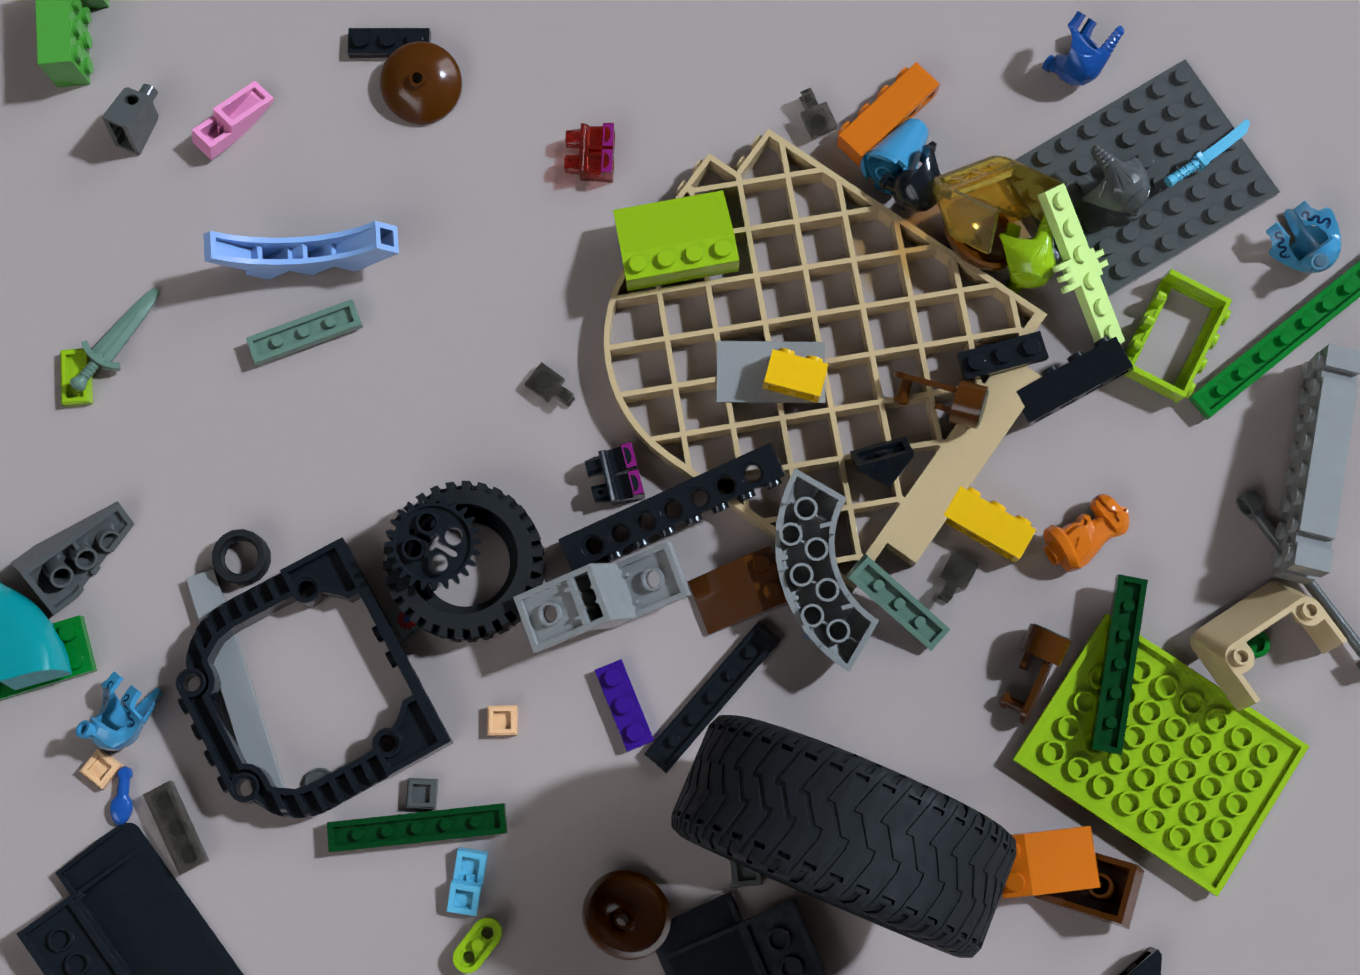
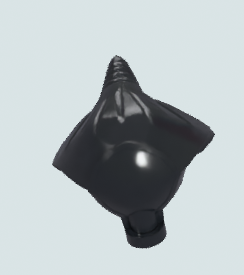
[878,141,966,212]

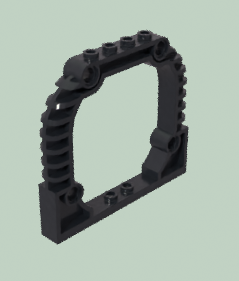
[176,537,453,818]

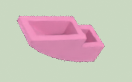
[192,81,274,160]

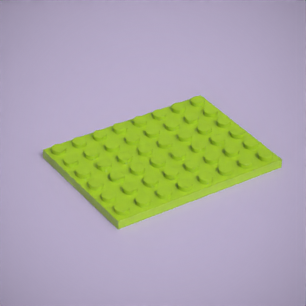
[1011,613,1309,897]

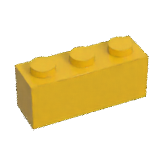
[944,486,1037,563]

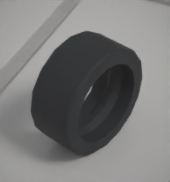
[212,529,271,586]

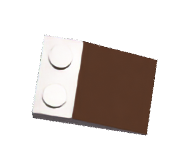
[688,546,789,635]
[1034,852,1144,929]

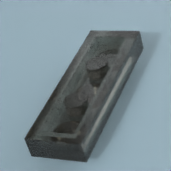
[143,781,209,875]

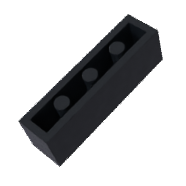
[1016,336,1134,426]

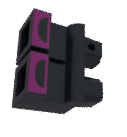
[584,441,645,505]

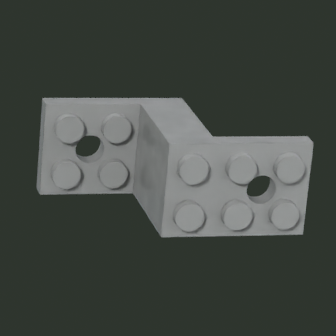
[513,541,691,653]

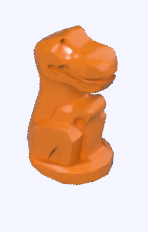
[1043,494,1129,572]

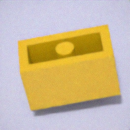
[762,348,829,403]

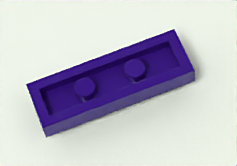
[595,659,654,752]

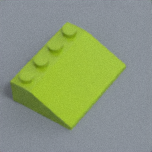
[613,190,740,291]

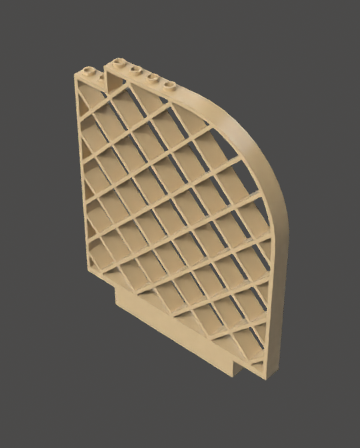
[604,129,1047,593]

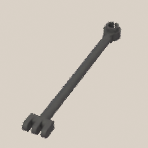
[1236,491,1360,669]

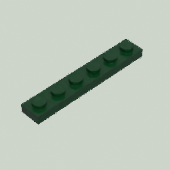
[1090,574,1148,755]
[327,803,508,852]

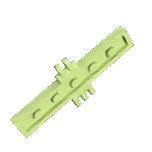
[1037,183,1125,344]

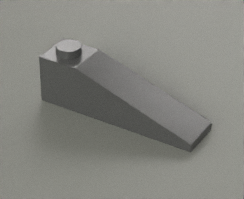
[11,502,134,615]

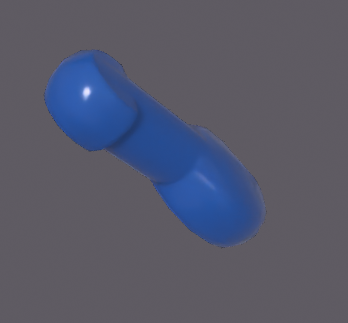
[110,766,133,825]

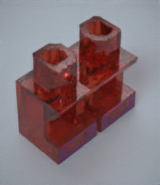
[564,123,615,183]

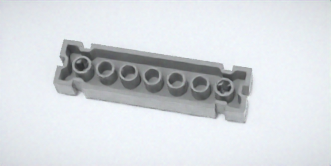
[1271,344,1360,585]

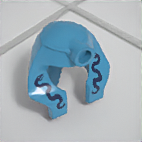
[1266,201,1341,274]
[75,671,162,751]

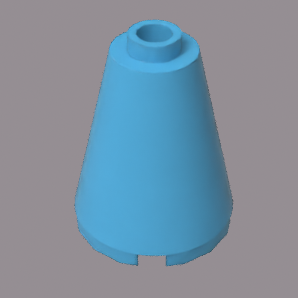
[860,119,929,195]

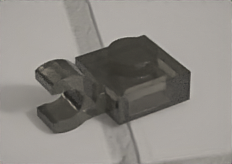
[799,88,838,140]
[525,362,575,407]
[938,550,979,604]

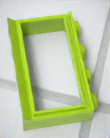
[1124,269,1232,403]

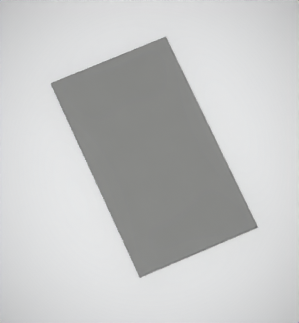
[716,341,825,403]

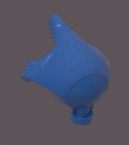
[1042,11,1124,86]

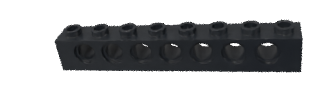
[558,443,787,571]

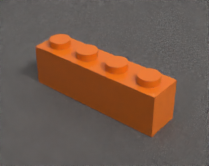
[837,62,940,167]

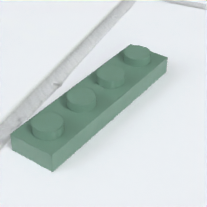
[246,299,363,366]
[846,554,951,651]

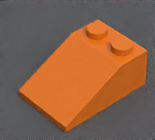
[1002,826,1101,899]

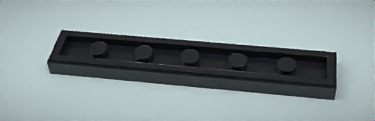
[644,621,781,773]

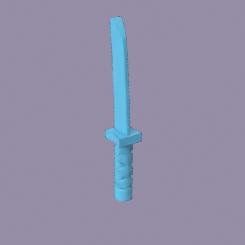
[1164,119,1250,187]

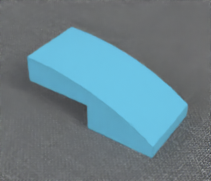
[447,847,488,916]

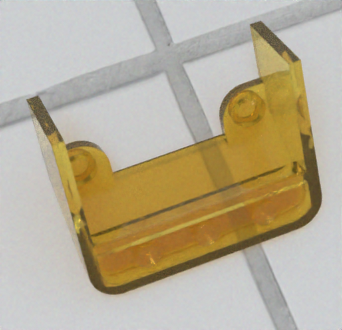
[932,155,1066,254]

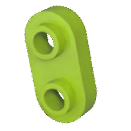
[453,917,503,973]

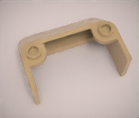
[1190,581,1347,712]

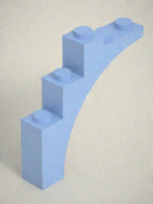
[203,221,399,280]

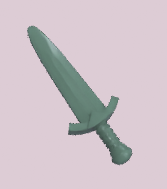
[70,288,159,391]

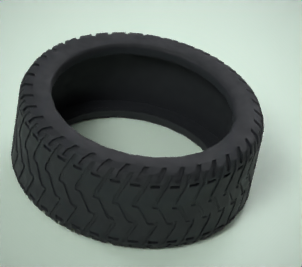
[671,715,1016,958]

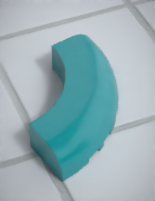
[0,582,72,690]

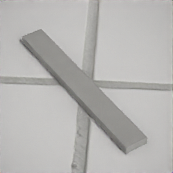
[186,569,285,791]

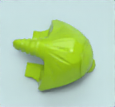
[999,215,1061,293]

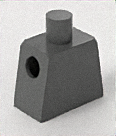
[102,83,159,155]

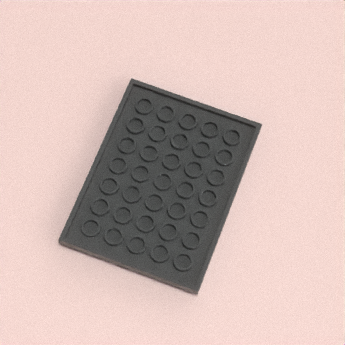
[1000,59,1280,297]

